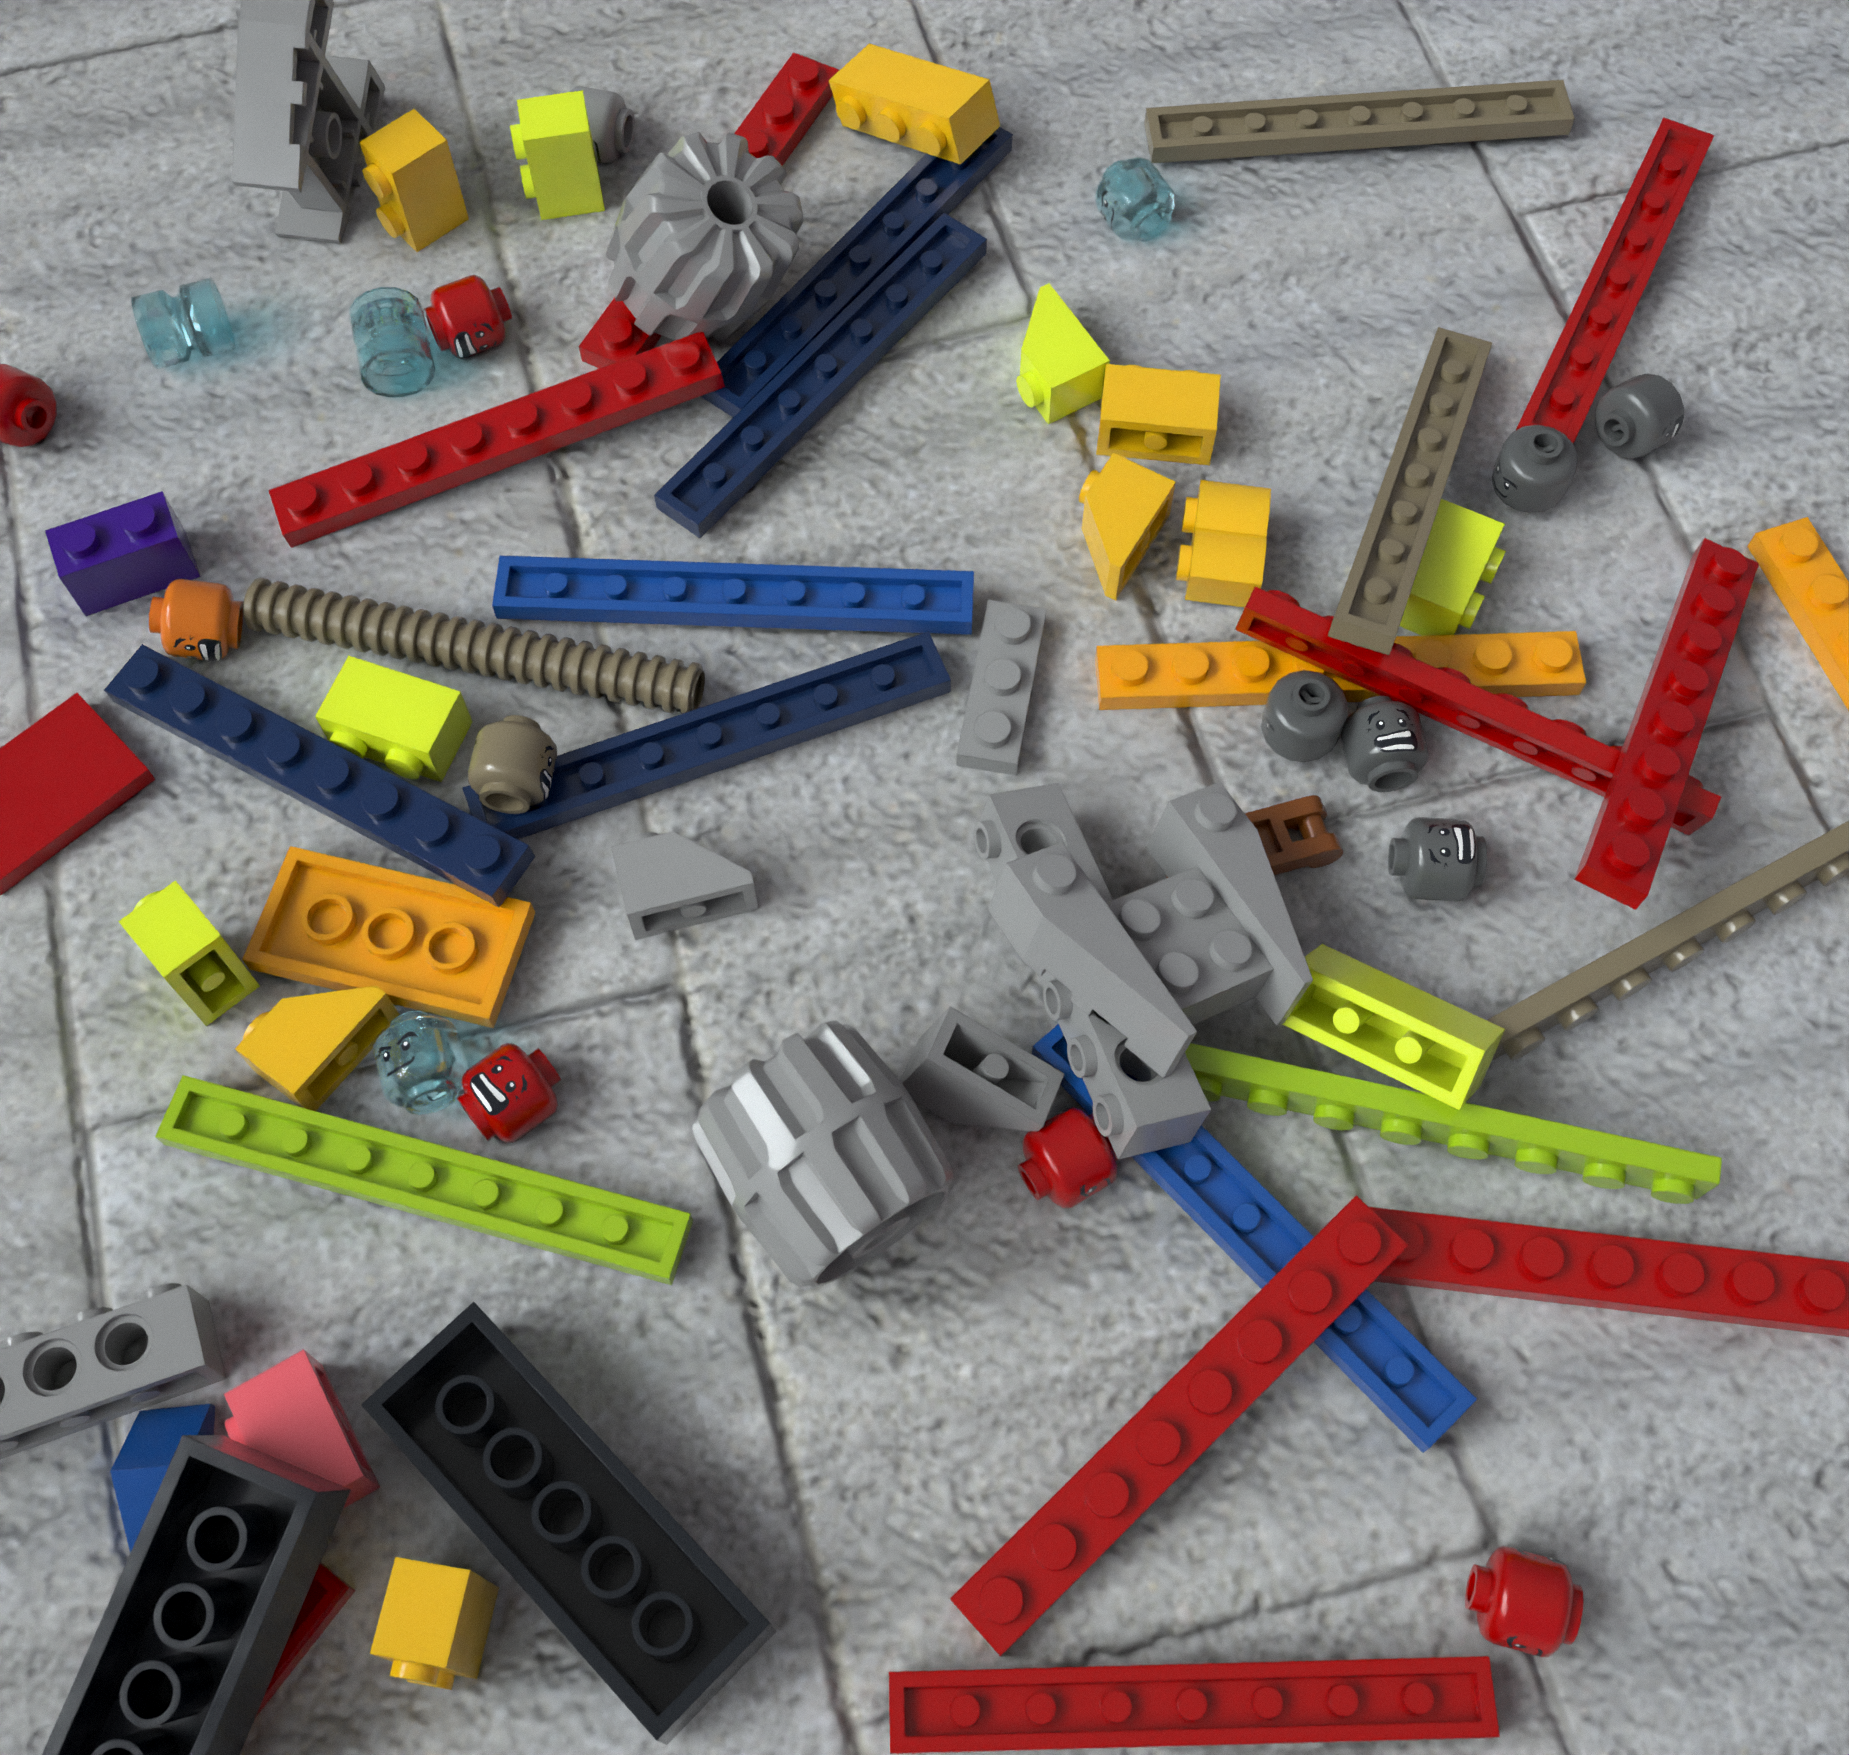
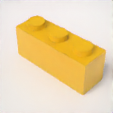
[829,43,1000,165]

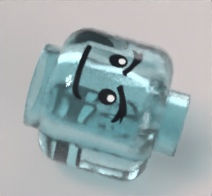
[1095,157,1175,242]
[373,1011,468,1115]

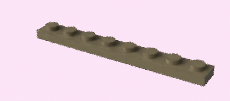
[1144,80,1575,164]
[1328,327,1492,655]
[1487,821,1849,1061]

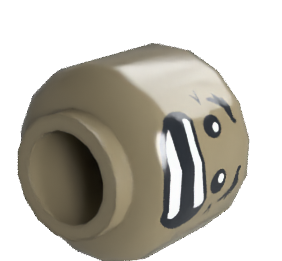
[468,715,557,814]

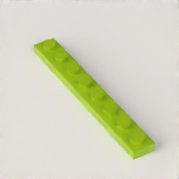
[1185,1043,1722,1204]
[155,1075,693,1286]

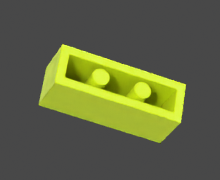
[1283,944,1505,1110]

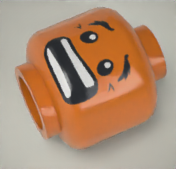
[149,579,244,661]

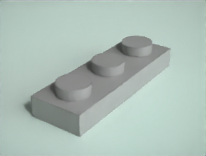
[956,599,1047,776]

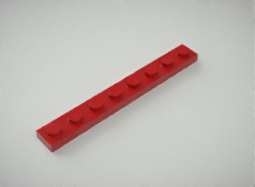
[578,52,839,368]
[1516,117,1715,444]
[268,332,725,548]
[1574,538,1759,910]
[1235,586,1722,835]
[950,1195,1409,1657]
[1369,1207,1849,1337]
[889,1656,1500,1755]

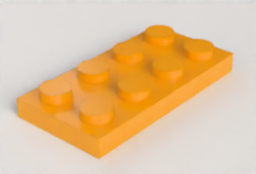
[242,846,535,1028]

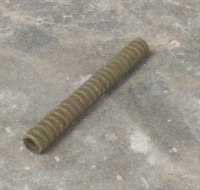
[243,577,705,714]

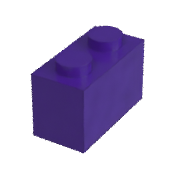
[45,491,201,616]

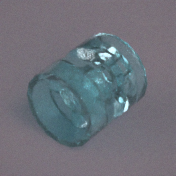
[131,277,236,369]
[349,287,435,398]

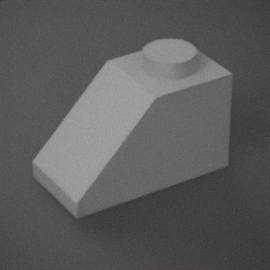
[611,831,759,940]
[900,1006,1064,1132]

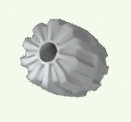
[606,132,803,342]
[692,1020,956,1291]

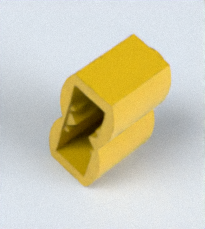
[1176,480,1271,607]

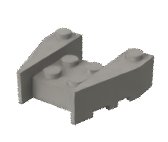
[232,0,385,244]
[988,782,1313,1078]

